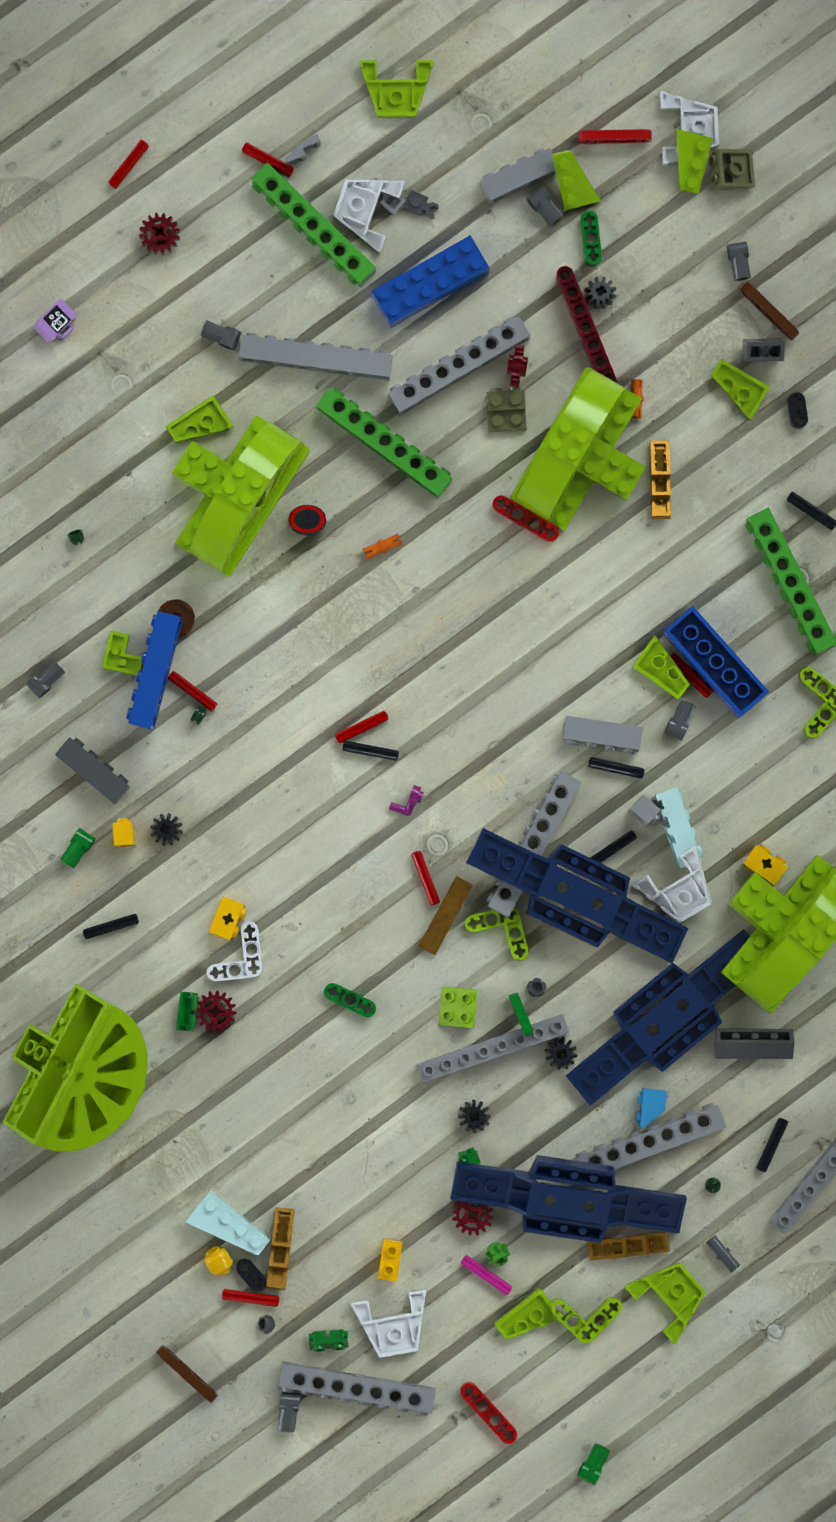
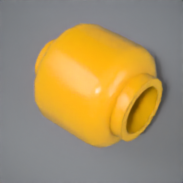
[204,1246,233,1276]

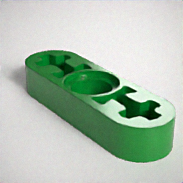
[580,210,602,267]
[324,983,376,1017]
[508,992,534,1037]

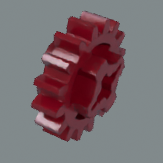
[139,213,180,255]
[506,345,528,387]
[196,990,237,1032]
[452,1201,494,1236]

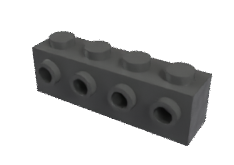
[55,737,130,805]
[714,1029,795,1059]

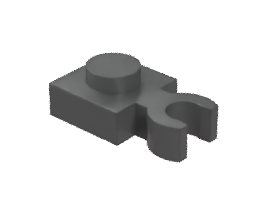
[403,190,439,218]

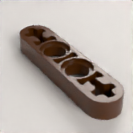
[740,282,799,340]
[156,1345,219,1403]

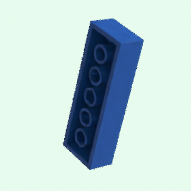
[371,235,490,328]
[662,606,769,719]
[126,611,183,730]

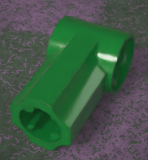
[60,828,96,869]
[577,1443,610,1486]

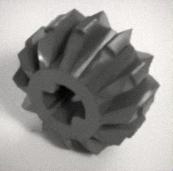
[584,277,616,309]

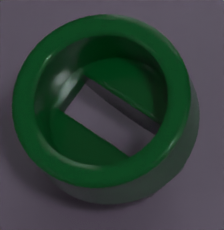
[68,529,84,545]
[705,1177,721,1193]

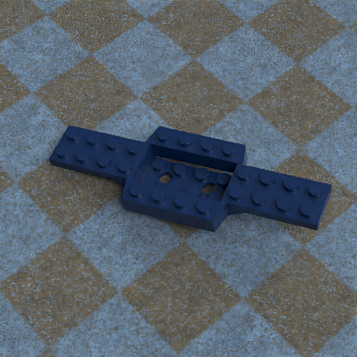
[466,828,689,963]
[565,929,750,1106]
[450,1155,687,1243]

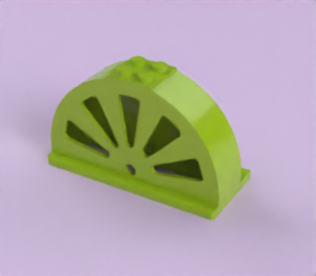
[510,367,646,531]
[172,415,310,577]
[721,855,836,1013]
[2,983,148,1152]

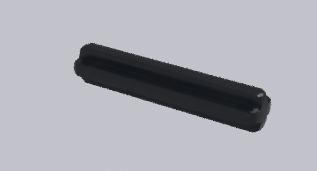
[787,492,836,530]
[342,741,399,761]
[588,757,645,779]
[590,830,637,863]
[83,914,139,939]
[756,1118,788,1172]

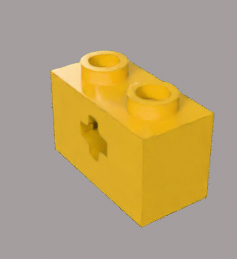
[112,818,136,848]
[742,844,788,886]
[209,896,247,941]
[378,1238,403,1282]

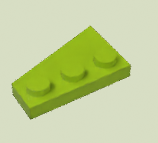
[676,129,713,194]
[552,150,601,210]
[711,359,770,421]
[165,396,234,443]
[632,635,690,700]
[494,1287,563,1340]

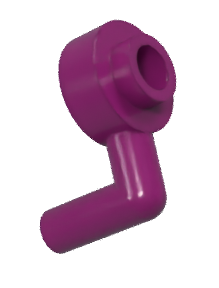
[389,785,424,816]

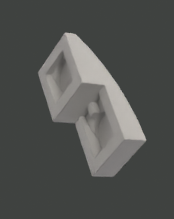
[287,134,321,166]
[374,177,406,215]

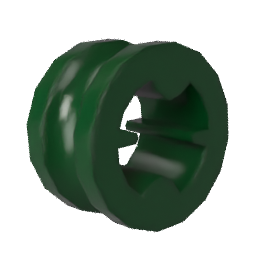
[190,706,207,725]

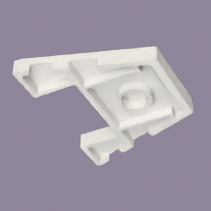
[660,91,719,166]
[333,179,406,252]
[633,846,712,923]
[351,1289,426,1358]

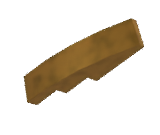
[650,440,671,519]
[419,876,473,955]
[266,1207,295,1290]
[587,1232,670,1260]

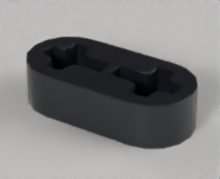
[787,392,808,429]
[236,1258,266,1291]

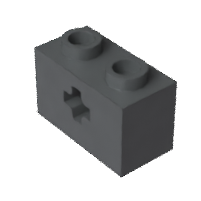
[742,339,785,361]

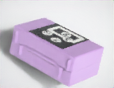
[33,299,77,343]

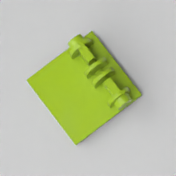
[439,987,478,1029]

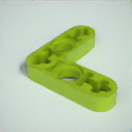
[799,667,836,739]
[465,907,529,961]
[550,1296,622,1344]

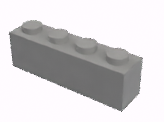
[480,148,556,205]
[563,716,643,754]

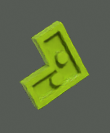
[102,630,143,676]

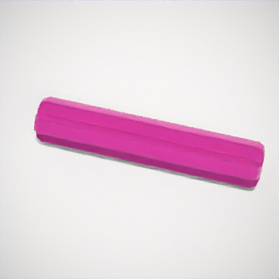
[461,1255,512,1295]

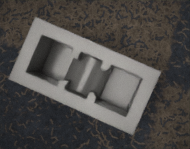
[628,795,660,826]

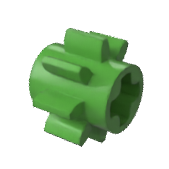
[485,1242,511,1266]

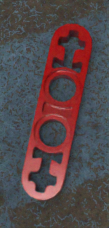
[578,129,652,144]
[492,495,559,542]
[460,1382,517,1444]

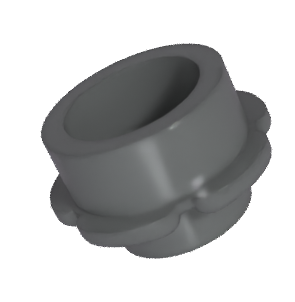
[527,978,546,997]
[258,1315,275,1334]

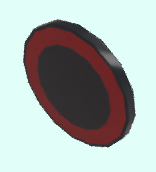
[288,505,326,536]

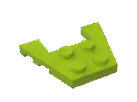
[360,60,433,118]
[624,1262,706,1345]

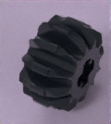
[150,813,183,846]
[545,1037,577,1070]
[458,1100,491,1133]

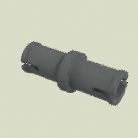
[706,1235,740,1273]

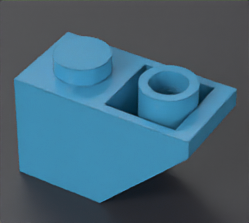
[636,1088,667,1128]

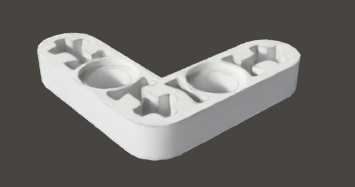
[207,921,263,981]

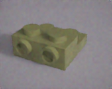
[709,149,755,190]
[486,387,527,432]

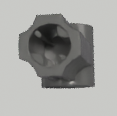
[526,187,563,227]
[727,242,751,281]
[201,320,242,351]
[26,660,65,698]
[664,699,696,741]
[278,1392,301,1432]

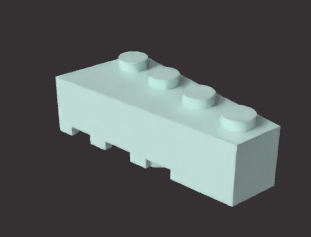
[653,787,704,869]
[185,1190,271,1256]

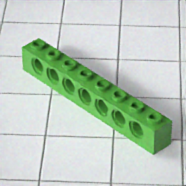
[251,163,376,287]
[316,387,452,498]
[745,507,836,655]

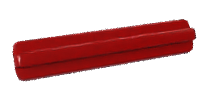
[108,140,149,189]
[242,142,294,177]
[670,652,713,698]
[168,671,218,711]
[335,711,389,743]
[412,850,440,906]
[222,1289,280,1307]

